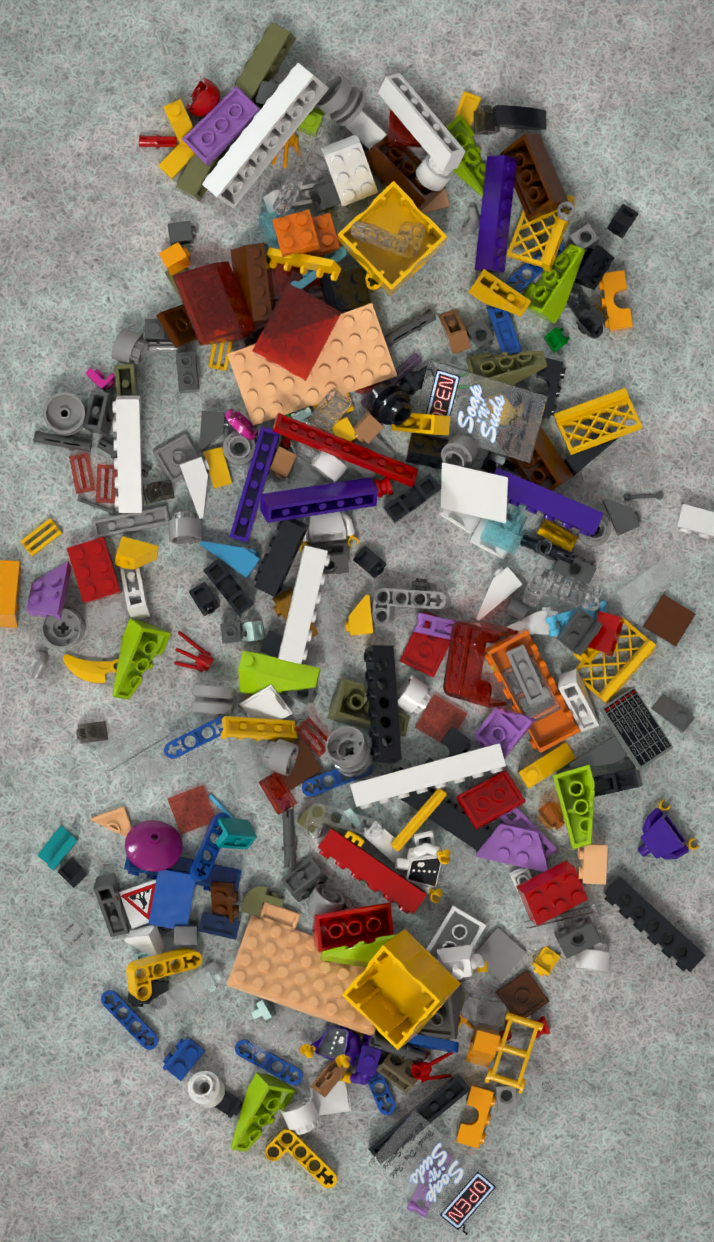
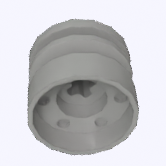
[316,74,367,126]
[41,607,86,648]
[325,726,373,777]

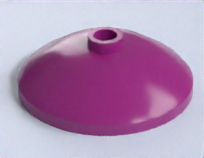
[125,820,183,872]

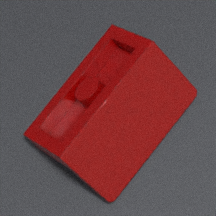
[588,611,624,657]

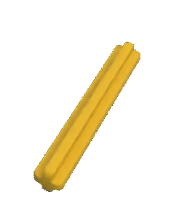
[391,788,447,851]

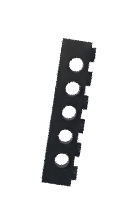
[363,645,402,763]
[603,876,706,972]

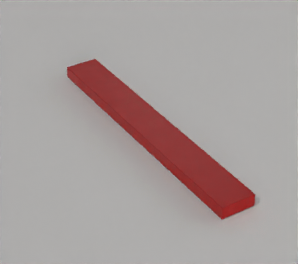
[273,413,418,487]

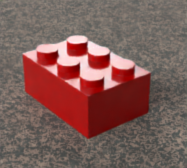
[67,537,122,604]
[516,860,588,926]

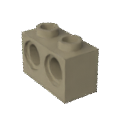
[376,1052,417,1094]

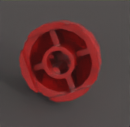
[186,77,221,117]

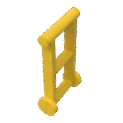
[484,1012,544,1094]

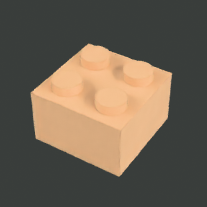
[577,844,608,884]

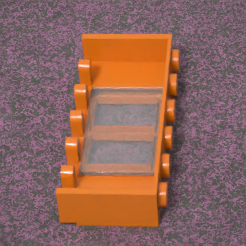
[485,628,581,753]

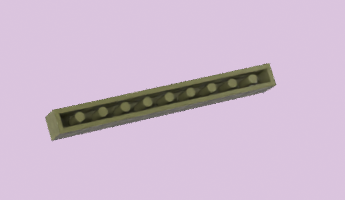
[176,23,296,202]

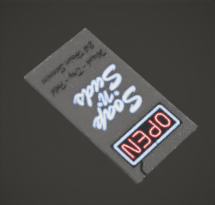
[416,360,548,463]
[369,1110,508,1241]

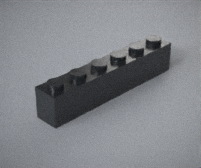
[392,767,491,851]
[368,1073,470,1164]

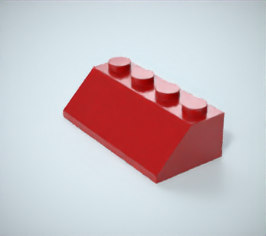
[312,902,394,952]

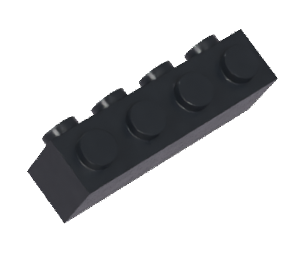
[254,519,309,597]

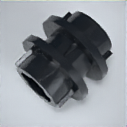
[368,383,413,425]

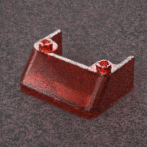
[443,621,518,708]

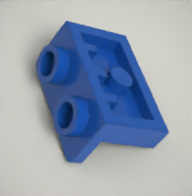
[162,1037,205,1081]

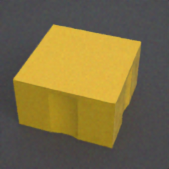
[338,181,448,296]
[342,929,461,1050]

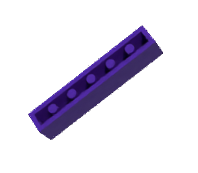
[475,155,517,273]
[229,426,280,544]
[494,468,604,537]
[260,477,378,523]

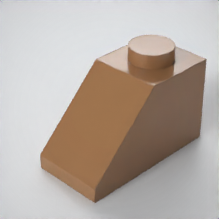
[438,309,471,354]
[354,408,384,444]
[270,446,298,480]

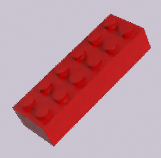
[318,828,427,914]

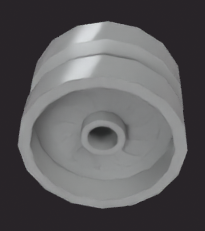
[43,392,87,436]
[191,685,235,716]

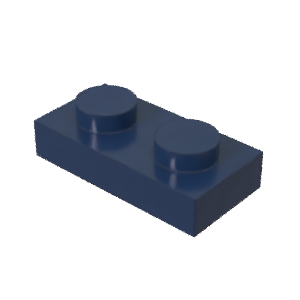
[199,912,240,940]

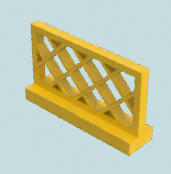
[507,195,575,272]
[554,387,643,455]
[574,616,657,704]

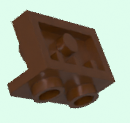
[210,881,239,923]

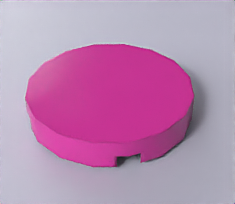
[225,409,258,440]

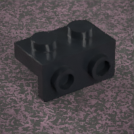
[406,433,449,469]

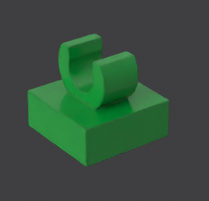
[543,327,570,353]

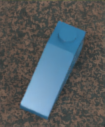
[200,541,260,578]

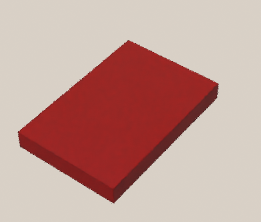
[399,610,451,678]
[456,770,526,830]

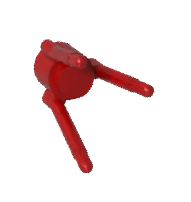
[174,631,214,672]
[411,1052,453,1082]

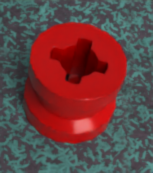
[374,477,393,498]
[532,1016,551,1039]

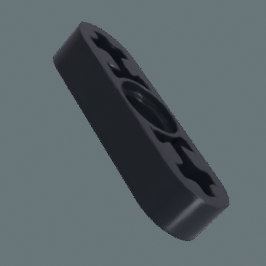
[567,289,603,339]

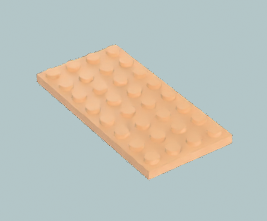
[227,303,397,426]
[226,914,376,1036]

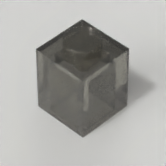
[473,105,500,135]

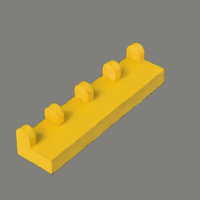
[267,247,341,281]
[221,716,297,743]

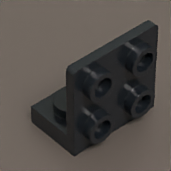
[574,245,614,290]

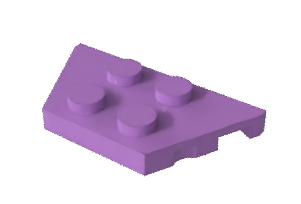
[26,562,72,619]
[474,707,536,774]
[475,822,549,872]

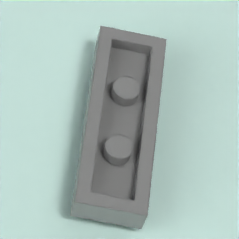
[505,643,547,705]

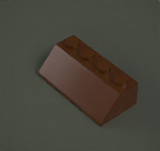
[365,133,446,211]
[500,134,568,220]
[231,242,277,326]
[496,412,573,491]

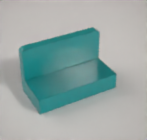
[215,817,257,850]
[38,826,79,870]

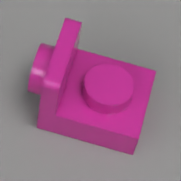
[85,368,116,391]

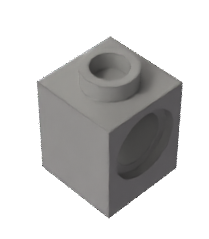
[568,223,600,250]
[496,1083,517,1110]

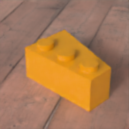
[0,560,21,628]
[465,1025,503,1067]

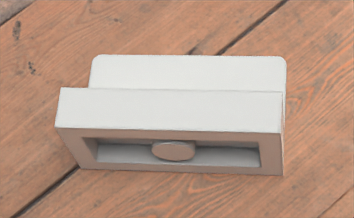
[345,109,389,150]

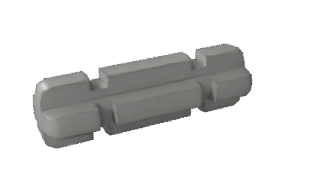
[149,341,186,353]

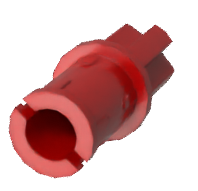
[139,134,177,149]

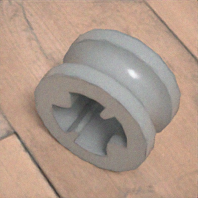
[558,201,575,221]

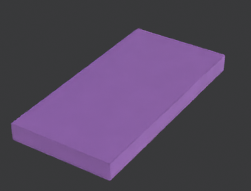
[182,86,260,166]

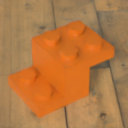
[272,209,340,257]

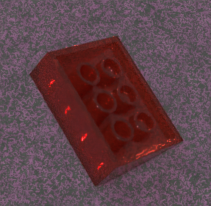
[173,261,256,346]
[252,283,341,381]

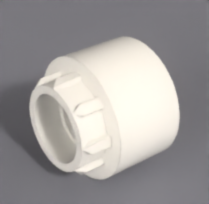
[416,154,454,191]
[309,450,348,483]
[397,675,432,714]
[575,943,610,972]
[188,1071,225,1108]
[281,1097,319,1135]

